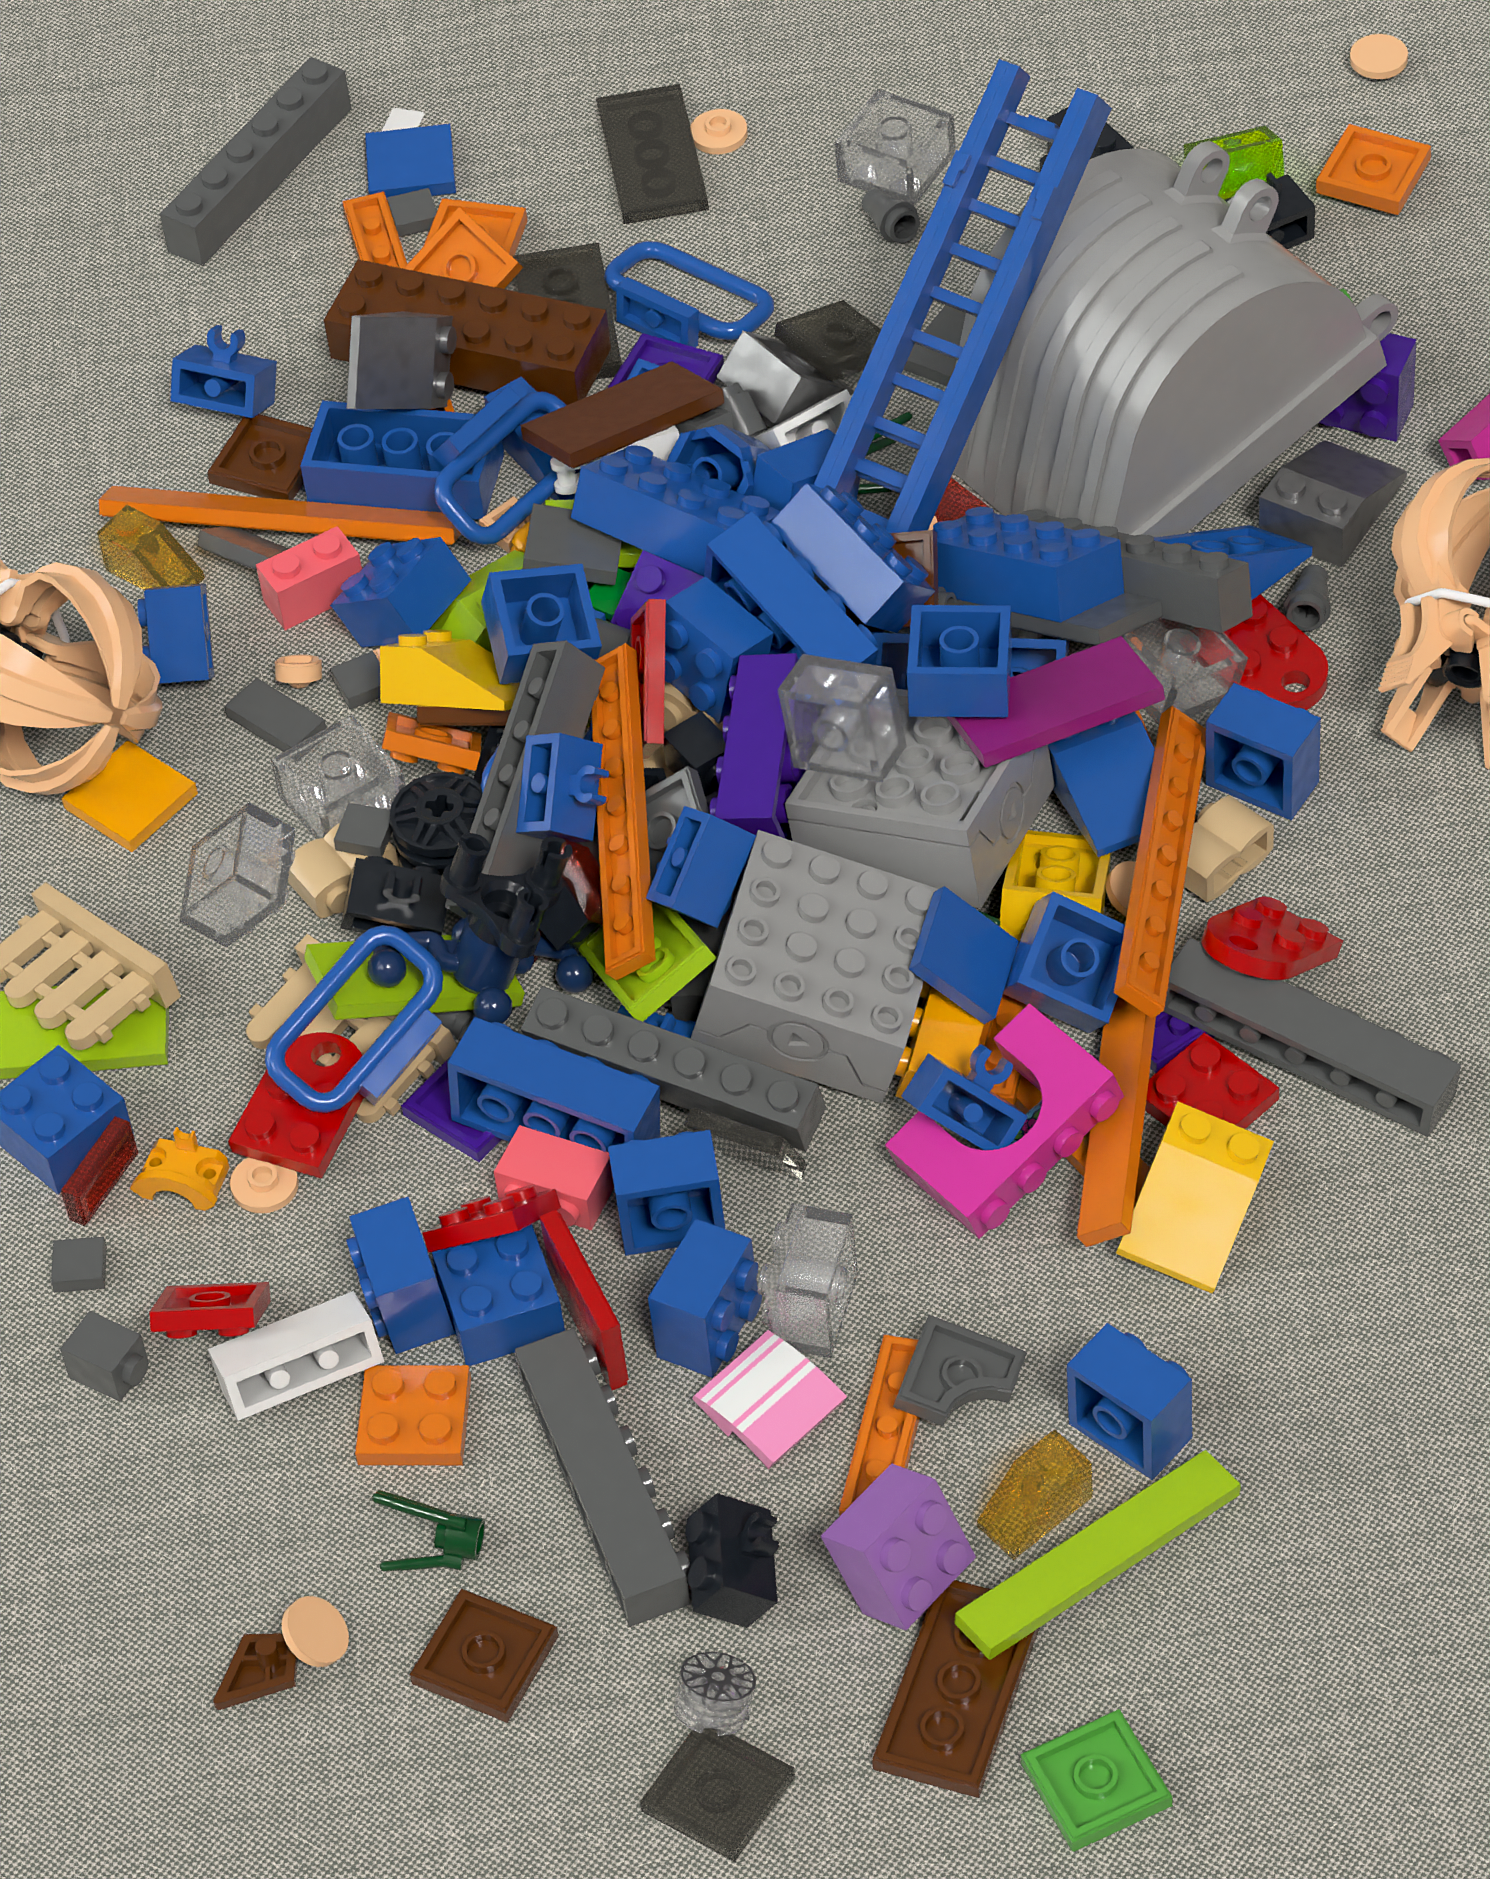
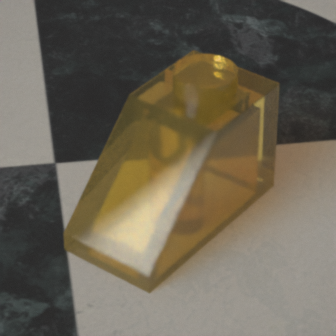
[97,504,205,590]
[977,1429,1093,1560]

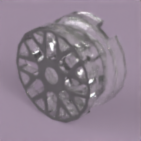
[674,1652,756,1736]

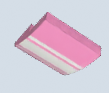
[692,1330,847,1469]

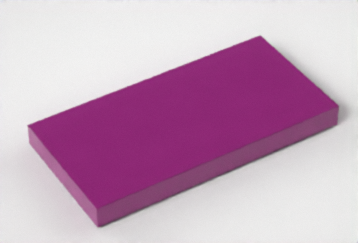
[946,636,1165,768]

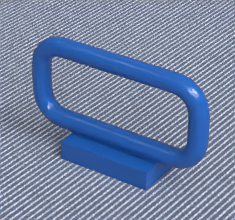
[604,241,774,347]
[432,385,580,545]
[265,925,443,1113]

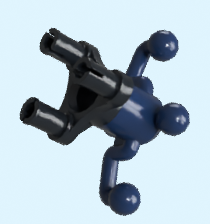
[368,833,594,1024]

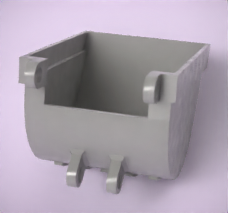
[953,141,1398,538]

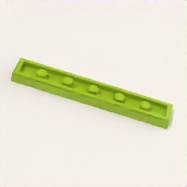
[955,1449,1241,1660]

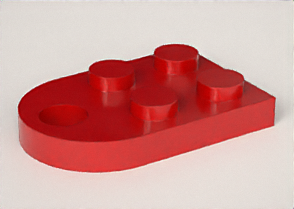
[1183,594,1328,710]
[1201,896,1344,980]
[228,1032,364,1179]

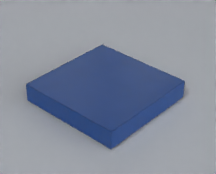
[365,124,456,198]
[909,886,1019,1024]

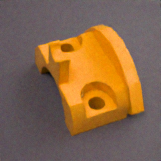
[130,1127,230,1211]

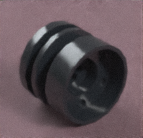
[390,772,482,875]

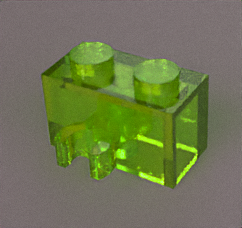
[1183,125,1284,200]

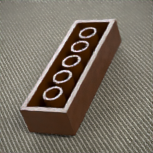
[324,259,611,405]

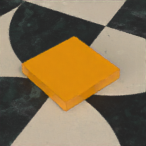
[62,740,198,852]

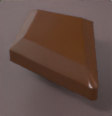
[213,1633,298,1710]

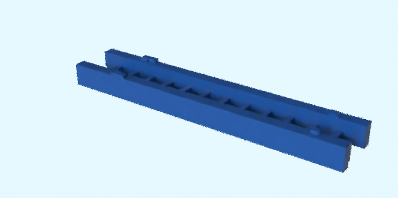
[786,59,1112,634]

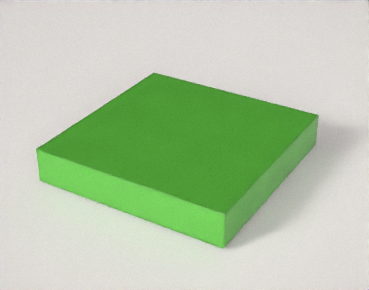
[1020,1709,1172,1852]

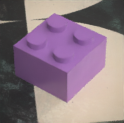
[821,1463,976,1631]

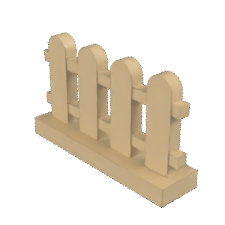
[0,882,181,1050]
[246,934,457,1123]

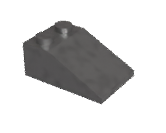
[346,311,457,409]
[1259,440,1407,567]

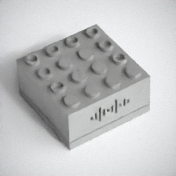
[785,684,1055,909]
[691,830,938,1104]

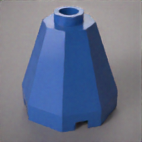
[667,424,771,496]

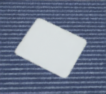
[382,108,424,131]

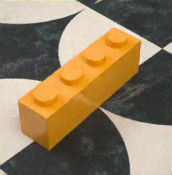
[895,932,1009,1099]

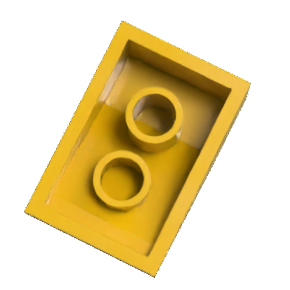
[380,630,520,711]
[999,830,1112,947]
[1116,1102,1274,1294]

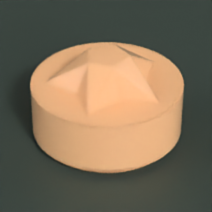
[275,655,322,689]

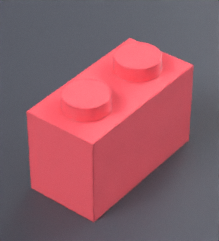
[256,526,362,630]
[494,1125,614,1231]

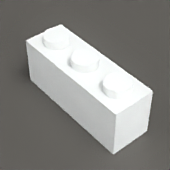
[208,1291,384,1421]

